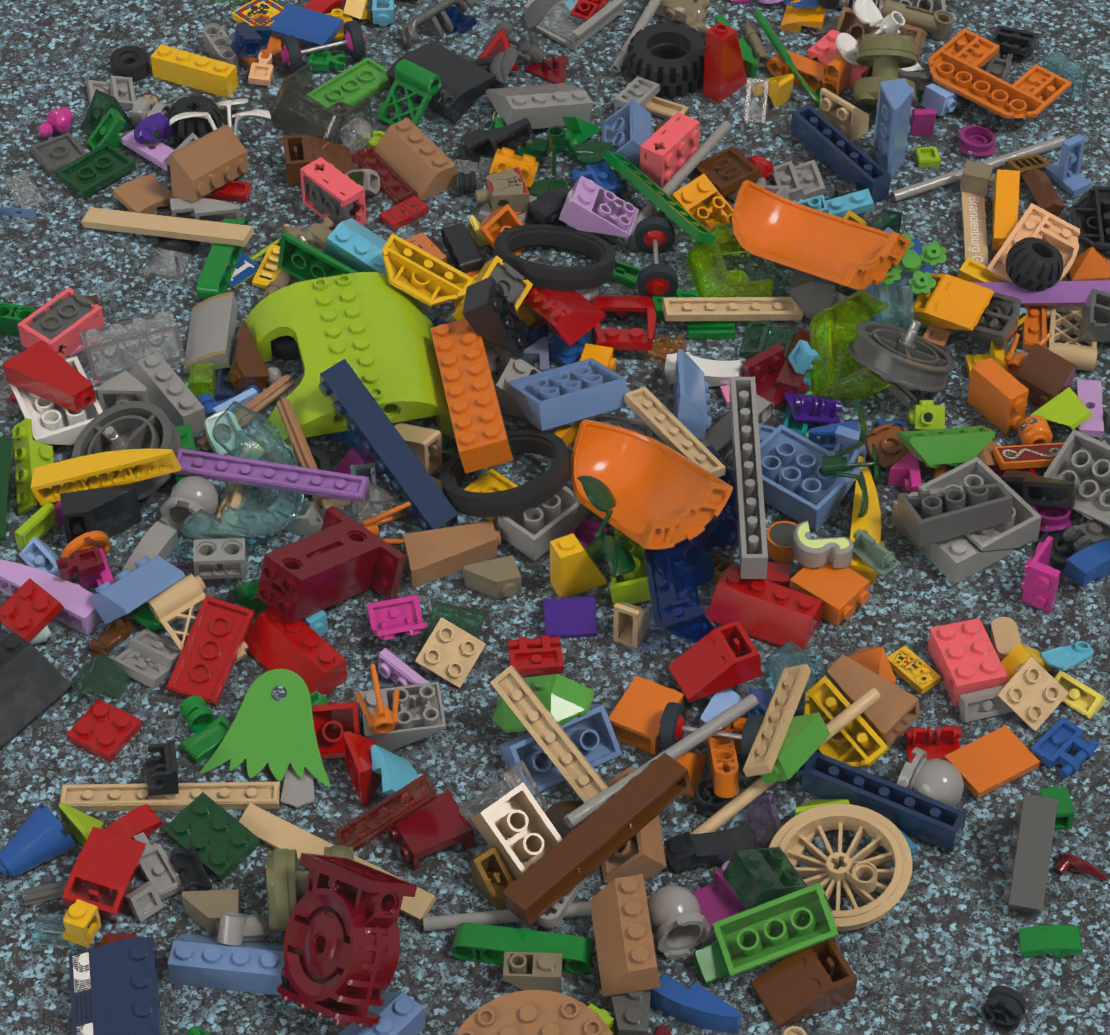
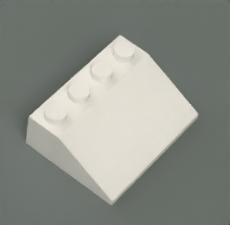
[10,356,103,445]

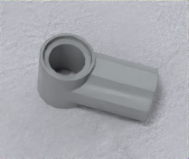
[217,912,270,946]

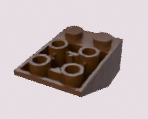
[283,134,353,185]
[751,939,857,1029]

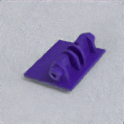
[783,392,842,425]

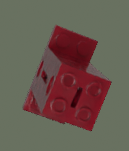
[256,506,406,623]

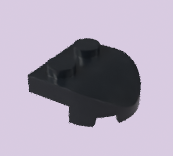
[992,25,1039,56]

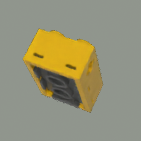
[452,255,533,344]

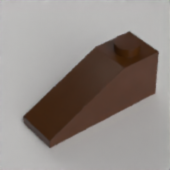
[229,323,270,393]

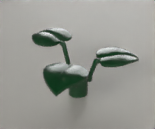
[516,126,613,198]
[822,401,881,518]
[577,475,670,577]

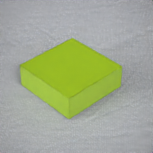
[914,146,941,168]

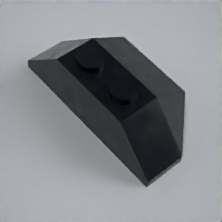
[1070,186,1110,252]

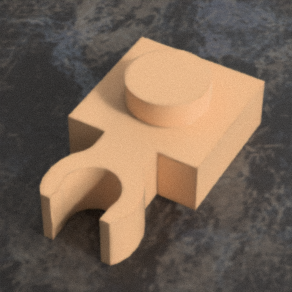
[248,52,274,86]

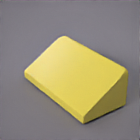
[1054,670,1107,719]

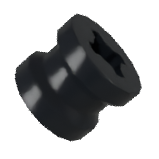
[458,171,477,194]
[834,182,857,198]

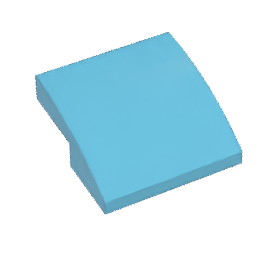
[371,745,424,806]

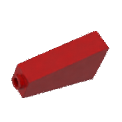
[703,22,747,103]
[2,340,96,413]

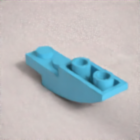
[796,189,875,218]

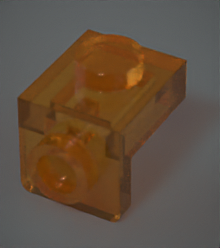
[648,333,687,362]

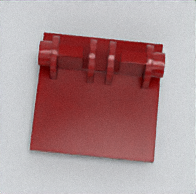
[904,725,961,763]

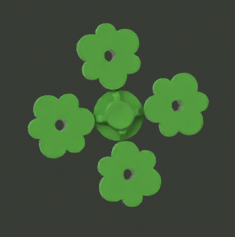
[883,233,946,295]

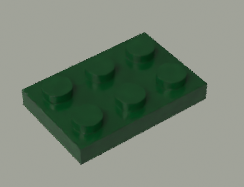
[55,142,136,199]
[163,792,261,882]

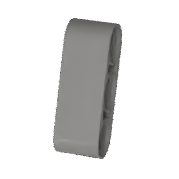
[203,23,239,73]

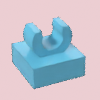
[788,340,820,374]

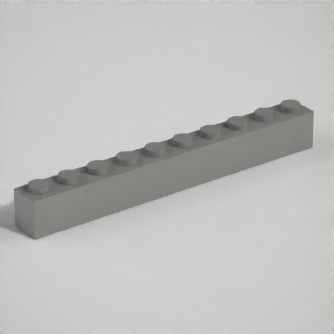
[729,377,768,579]

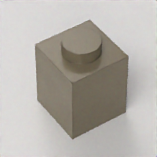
[960,160,996,197]

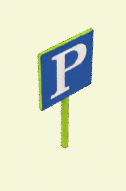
[229,237,281,289]

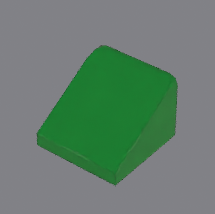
[133,602,161,632]
[693,942,730,985]

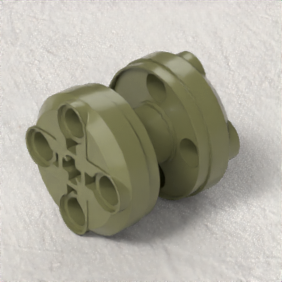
[852,34,919,109]
[266,845,354,932]

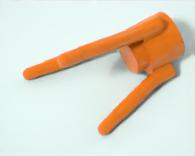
[1004,333,1051,377]
[359,502,411,545]
[355,663,399,734]

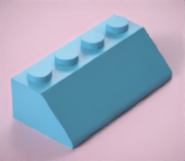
[325,218,387,274]

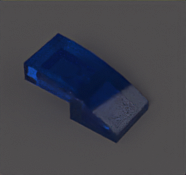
[438,6,477,33]

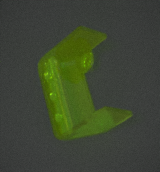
[687,223,773,297]
[810,289,891,400]

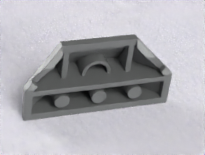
[788,269,840,321]
[960,292,1021,348]

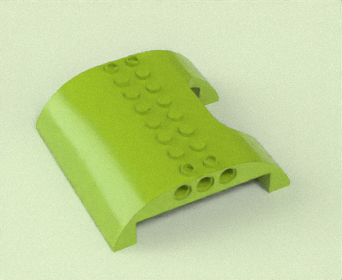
[244,272,454,463]

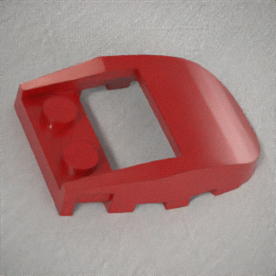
[591,295,657,350]

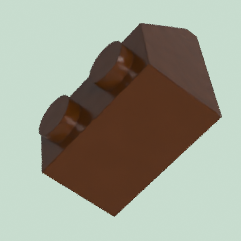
[1016,343,1076,407]

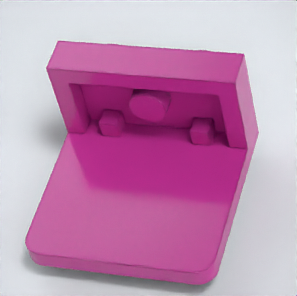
[1020,536,1061,613]
[366,594,428,640]

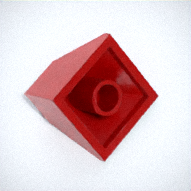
[312,699,360,760]
[342,731,382,807]

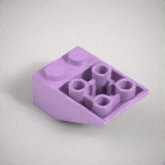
[559,175,639,238]

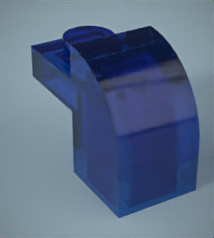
[231,22,272,58]

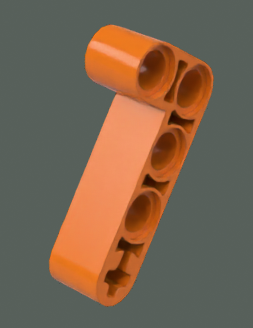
[766,49,851,96]
[706,718,747,798]

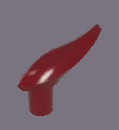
[1054,854,1108,881]

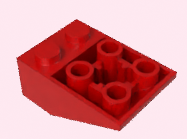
[668,620,762,703]
[62,826,146,923]

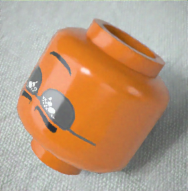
[1018,415,1053,445]

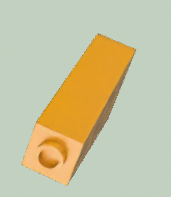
[991,169,1020,251]

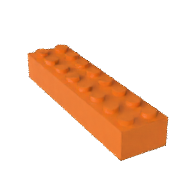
[430,318,513,474]

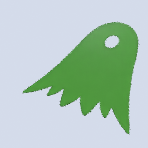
[199,669,331,787]

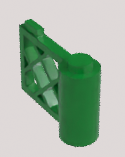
[376,59,442,127]

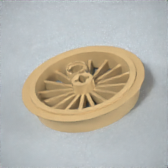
[766,804,912,931]

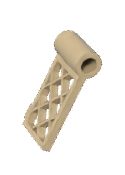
[1045,306,1097,372]
[147,574,249,663]

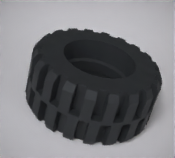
[627,22,705,98]

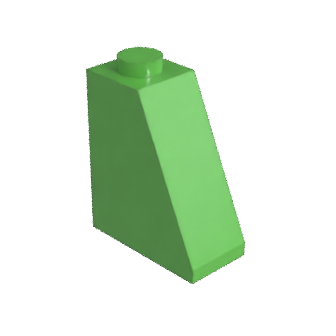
[761,712,830,784]

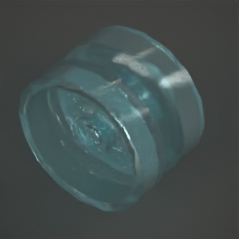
[874,285,914,331]

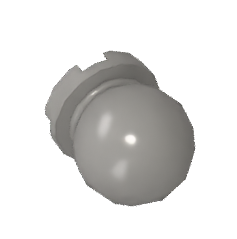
[160,476,218,540]
[896,747,964,807]
[647,884,712,959]

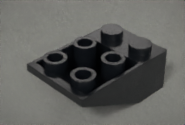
[462,276,528,358]
[60,483,142,544]

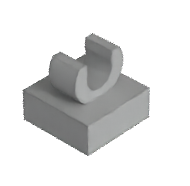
[125,881,164,922]

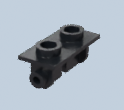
[169,845,213,891]

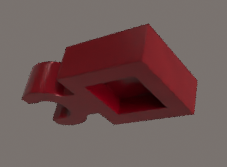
[56,546,105,579]

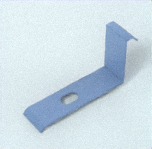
[0,207,36,218]

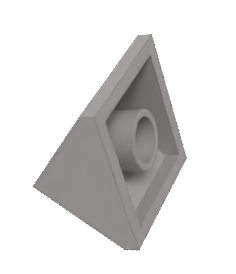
[97,370,149,411]

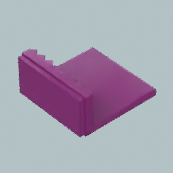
[692,868,747,929]

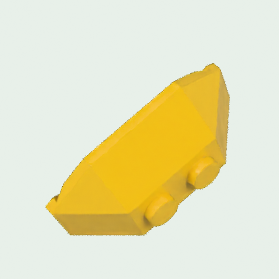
[381,233,474,307]
[804,676,890,768]

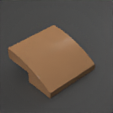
[112,175,177,215]

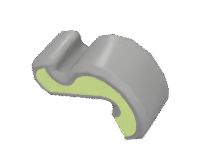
[792,521,853,569]

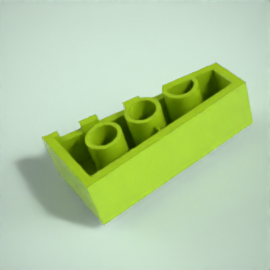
[610,528,664,608]

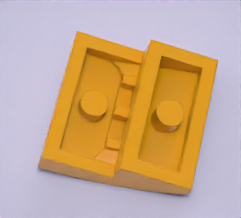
[780,0,828,33]

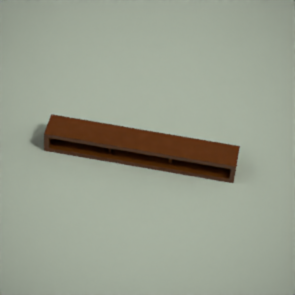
[502,752,691,927]

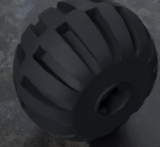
[168,95,223,143]
[1006,237,1063,292]

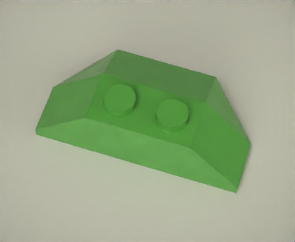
[897,426,995,468]
[491,674,595,733]

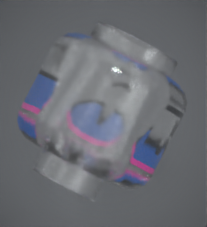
[341,117,373,150]

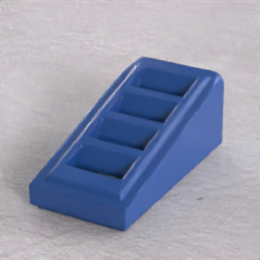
[808,421,858,450]

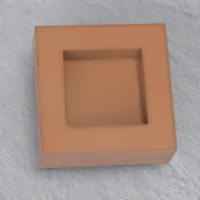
[923,325,952,350]

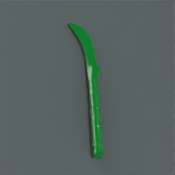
[753,10,820,104]

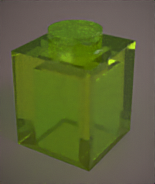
[189,363,217,400]

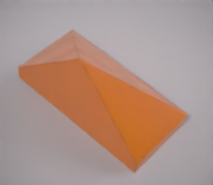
[1068,246,1110,281]
[847,646,897,684]
[675,750,708,799]

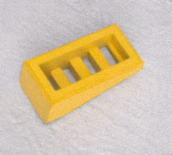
[252,244,281,289]

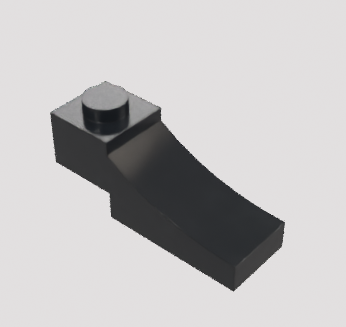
[461,117,535,163]
[1001,470,1075,508]
[664,822,757,874]

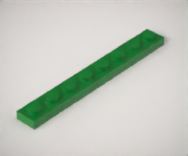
[603,150,716,245]

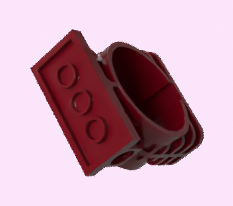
[276,853,417,1028]

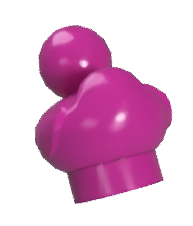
[38,107,74,137]

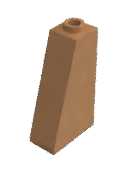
[403,521,501,588]
[826,654,920,748]

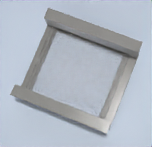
[524,0,627,52]

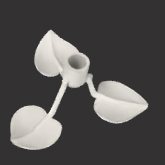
[836,0,923,72]
[169,99,271,137]

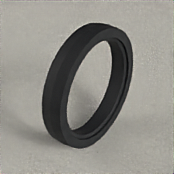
[493,224,615,290]
[440,429,571,517]

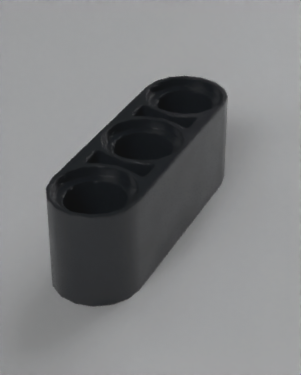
[441,223,483,273]

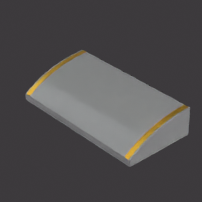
[183,292,238,374]

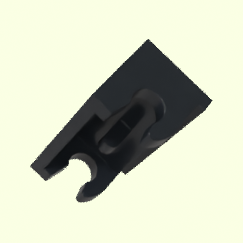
[145,740,179,796]

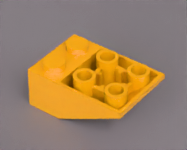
[671,174,734,248]
[909,273,994,331]

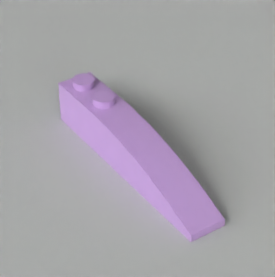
[0,559,103,636]

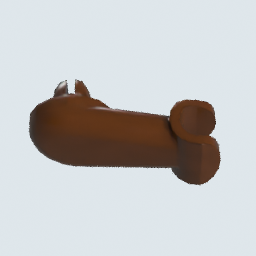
[88,616,133,660]

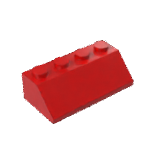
[523,286,606,346]
[706,567,823,656]
[244,607,348,696]

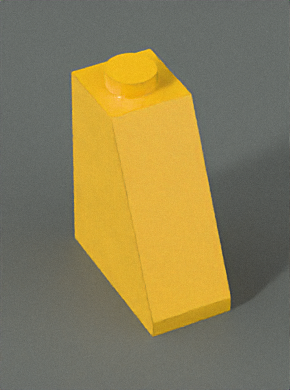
[550,533,607,597]

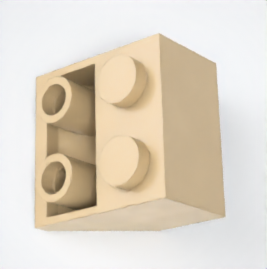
[819,88,869,142]

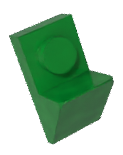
[87,108,126,150]
[563,117,600,151]
[231,578,269,614]

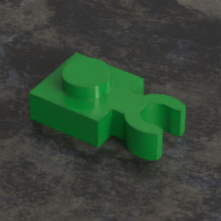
[307,51,347,72]

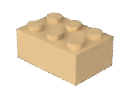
[471,783,563,881]

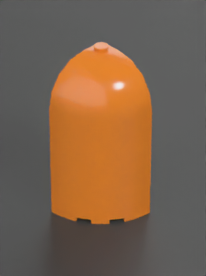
[732,180,911,290]
[571,419,733,550]

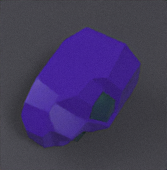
[134,113,174,144]

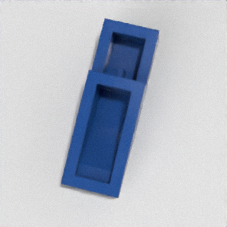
[1064,540,1110,587]
[650,974,742,1034]

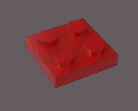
[0,578,64,643]
[66,699,143,762]

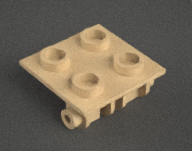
[415,617,486,688]
[997,656,1069,732]

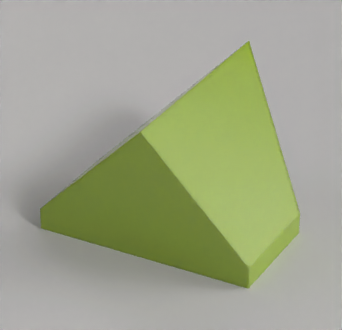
[1031,387,1092,430]

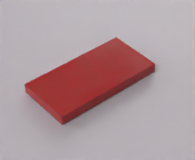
[166,595,255,706]

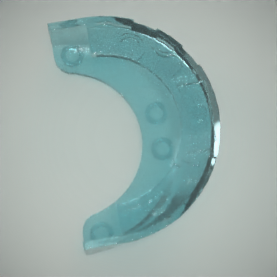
[181,401,305,539]

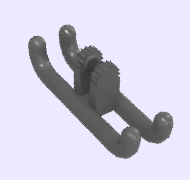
[401,0,475,46]

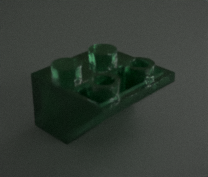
[723,847,807,910]

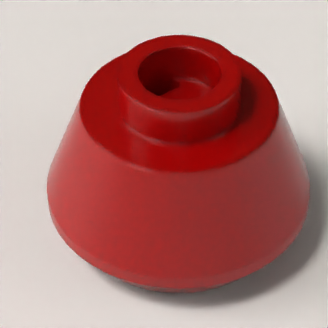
[748,155,775,181]

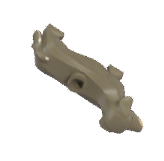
[648,0,711,35]
[282,216,334,252]

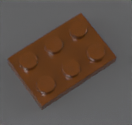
[695,146,762,196]

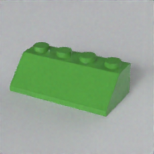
[712,883,839,977]

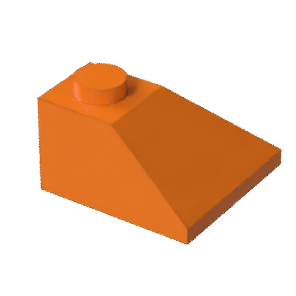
[479,204,526,256]

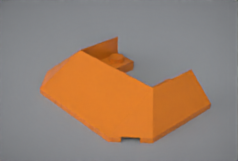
[928,28,1072,119]

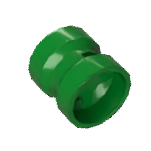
[179,695,215,732]

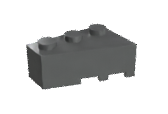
[1079,289,1110,342]

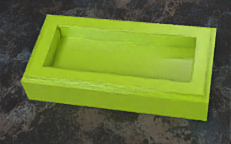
[14,502,57,551]

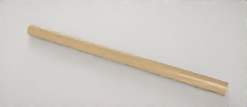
[691,687,881,834]

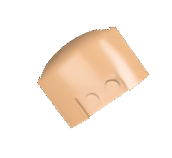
[986,203,1080,282]

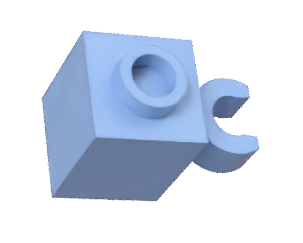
[921,83,958,117]

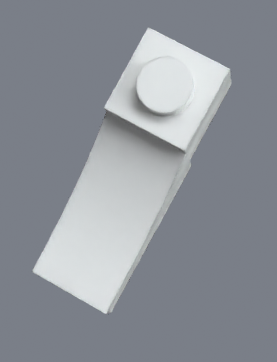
[664,352,742,387]

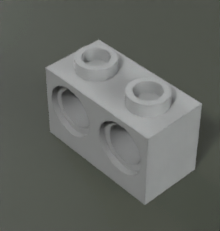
[193,538,246,579]

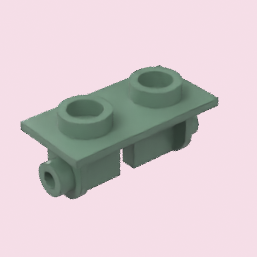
[853,529,901,577]

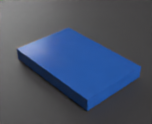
[268,4,344,51]

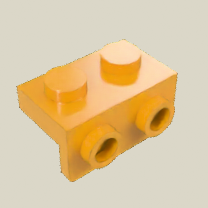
[489,147,539,187]

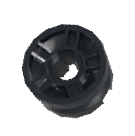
[695,777,733,818]
[981,985,1028,1031]

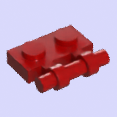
[508,635,564,676]

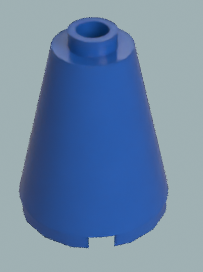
[0,803,76,878]

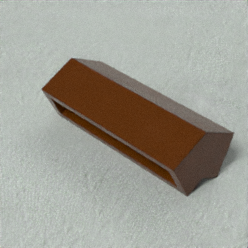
[1022,169,1065,217]

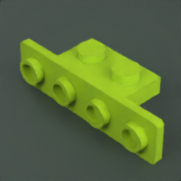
[12,418,54,515]

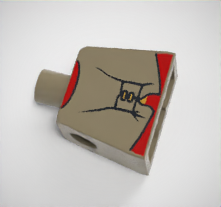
[475,167,530,212]

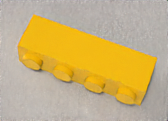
[150,45,238,98]

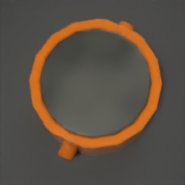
[766,521,797,563]

